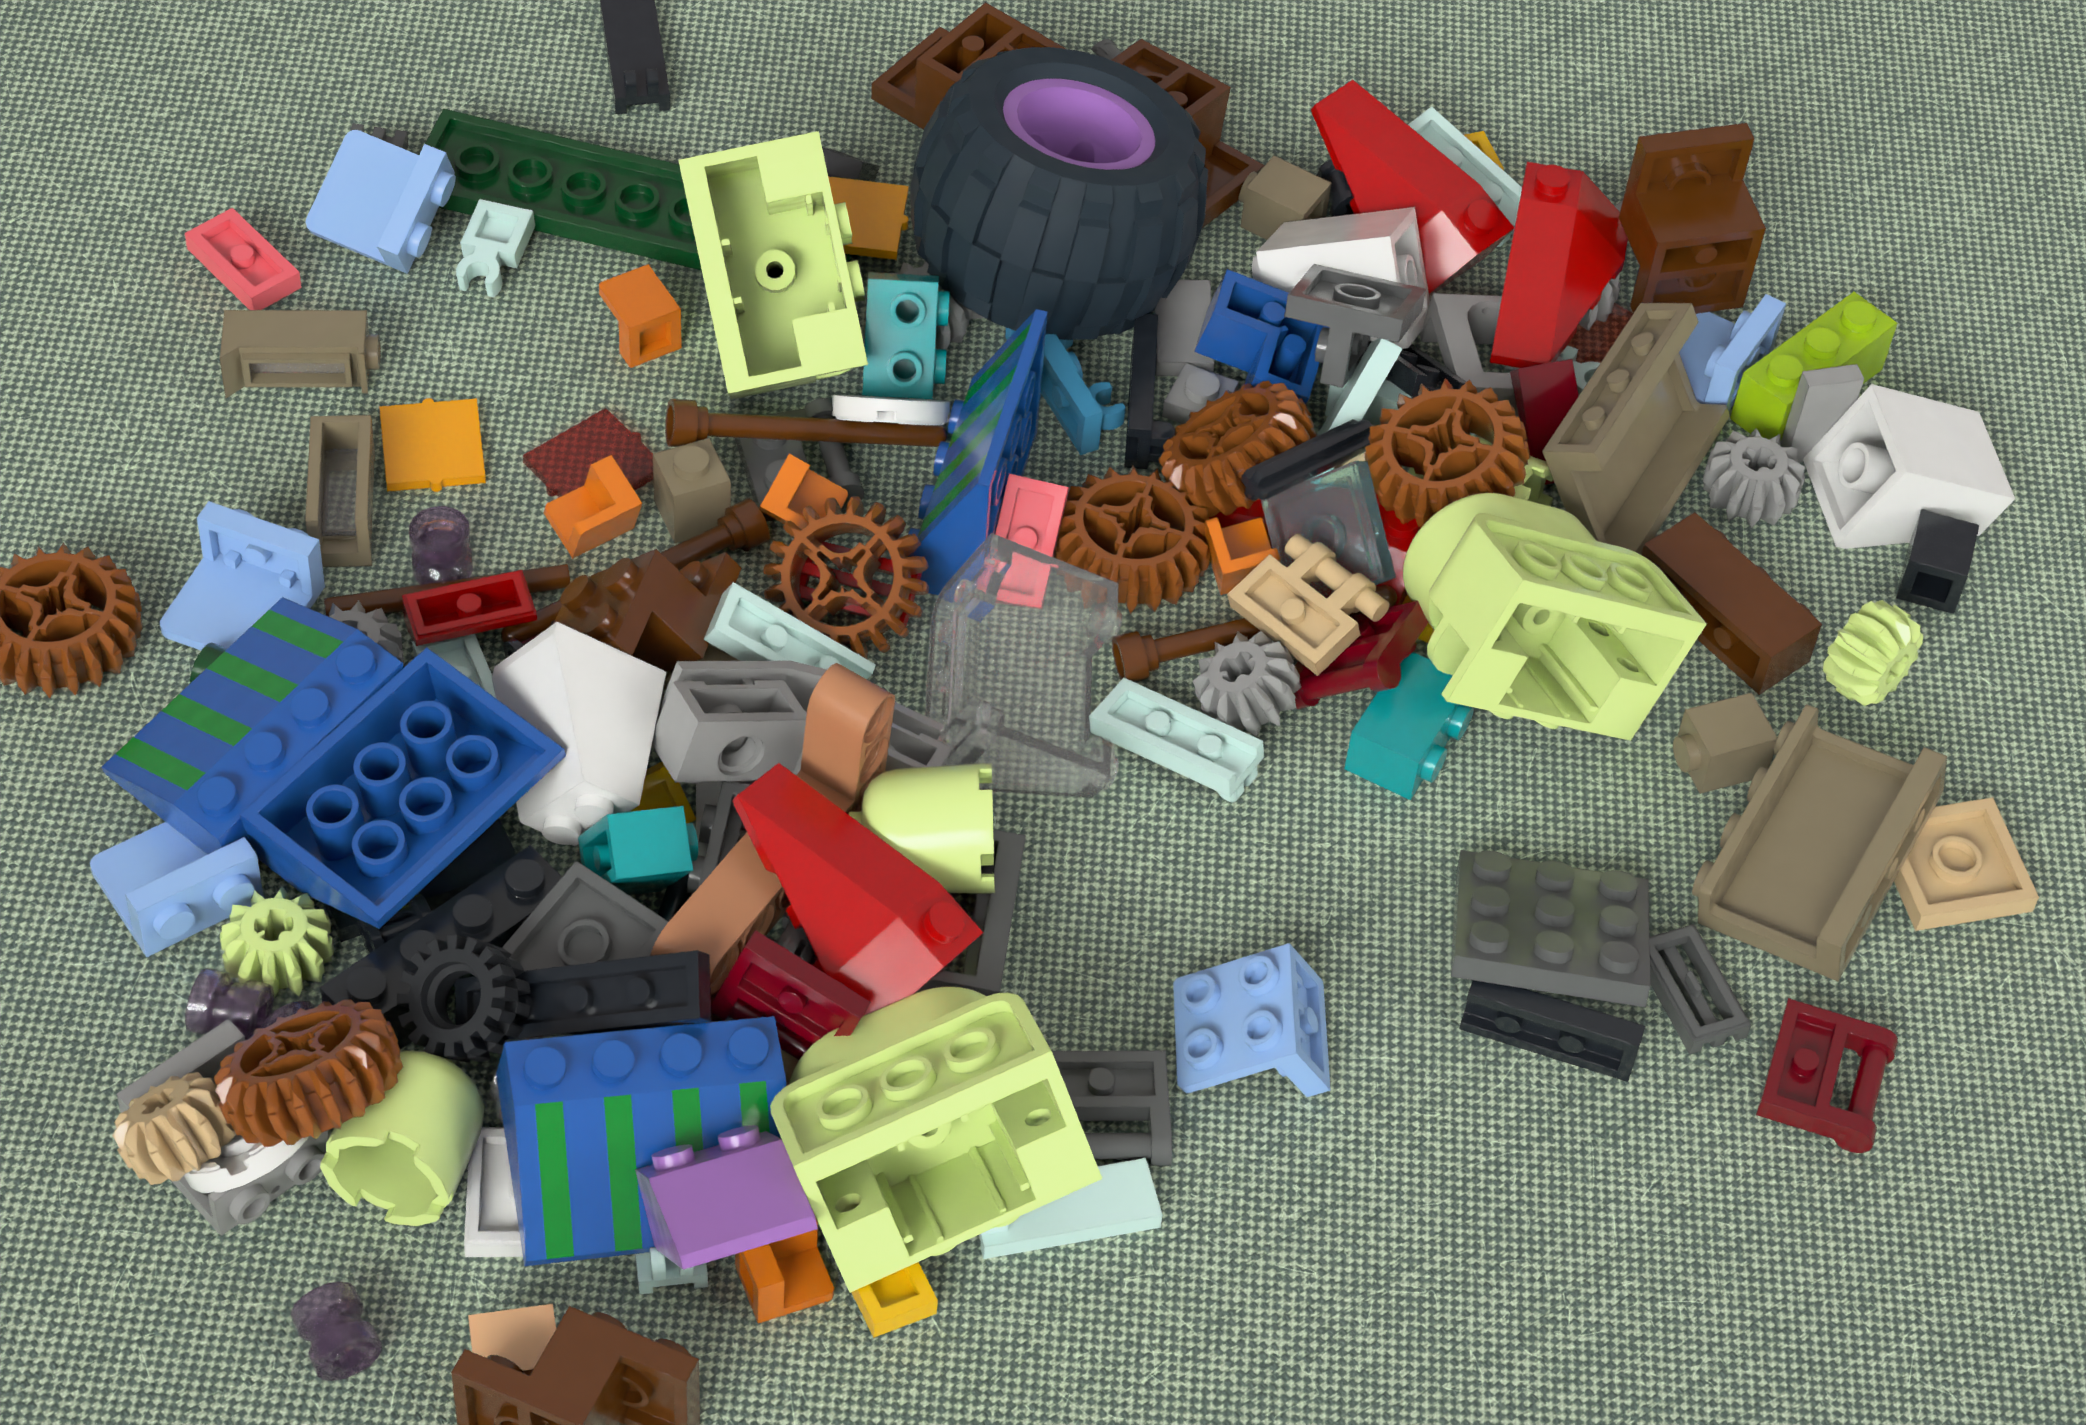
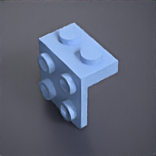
[306,130,456,274]
[160,501,325,650]
[90,822,264,957]

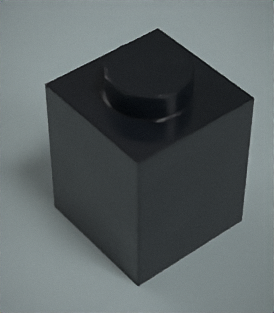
[1896,509,1979,614]

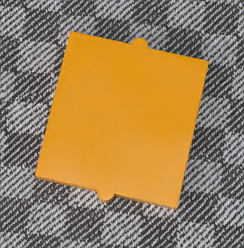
[828,176,909,260]
[379,398,486,492]

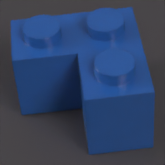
[1194,269,1330,405]

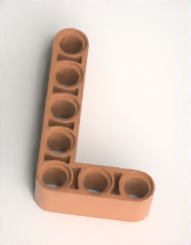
[650,663,895,997]

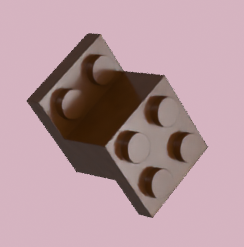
[871,2,1066,130]
[1111,39,1265,228]
[1619,123,1766,314]
[553,549,742,672]
[451,1306,700,1425]

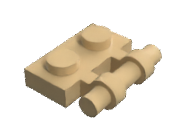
[1227,534,1389,676]

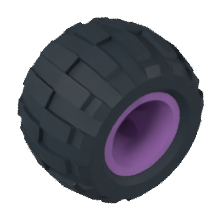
[910,47,1208,340]

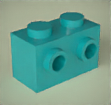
[862,272,950,399]

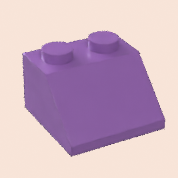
[635,1125,818,1270]

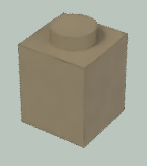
[1239,155,1331,240]
[653,438,731,543]
[1673,693,1777,794]

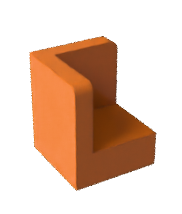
[599,264,682,368]
[759,453,848,530]
[544,455,643,559]
[1204,517,1281,595]
[735,1212,834,1324]

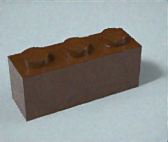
[1641,512,1822,695]

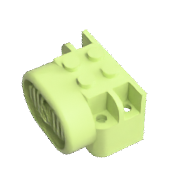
[679,131,868,400]
[1403,493,1707,741]
[770,987,1102,1293]

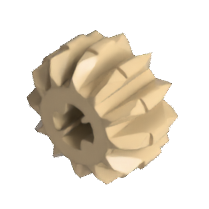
[112,1072,235,1185]

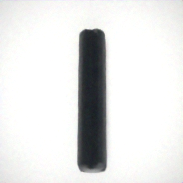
[1241,419,1373,501]

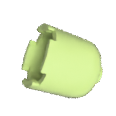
[849,763,995,893]
[320,1051,485,1226]

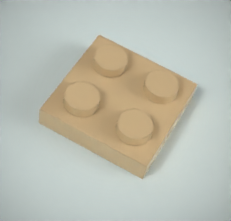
[1894,797,2039,931]

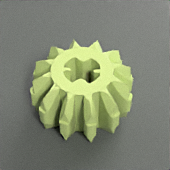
[1823,600,1923,706]
[220,886,334,1001]

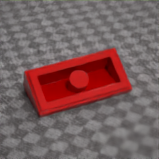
[402,570,537,646]

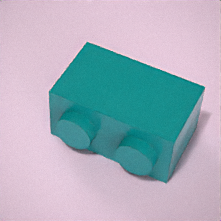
[1344,652,1474,800]
[578,806,698,895]

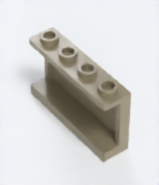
[1542,303,1730,555]
[1692,704,1947,981]

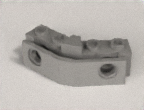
[652,661,952,784]

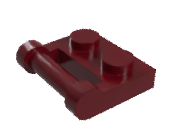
[1294,600,1429,709]
[711,930,871,1060]
[1756,998,1898,1153]

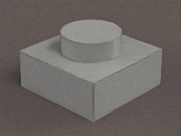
[1162,363,1239,424]

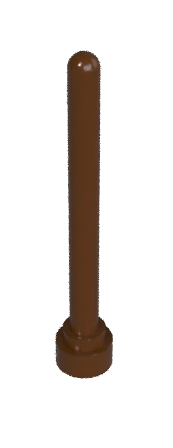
[665,399,947,447]
[501,498,770,643]
[1112,585,1397,682]

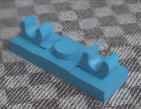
[1005,328,1126,455]

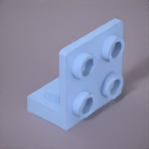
[1679,294,1786,411]
[1173,943,1331,1097]

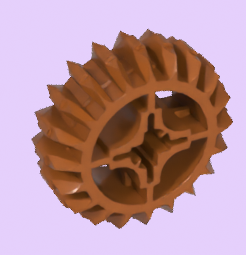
[1364,378,1530,528]
[1159,380,1317,517]
[1054,465,1211,614]
[764,496,929,659]
[0,543,143,698]
[213,1000,403,1147]

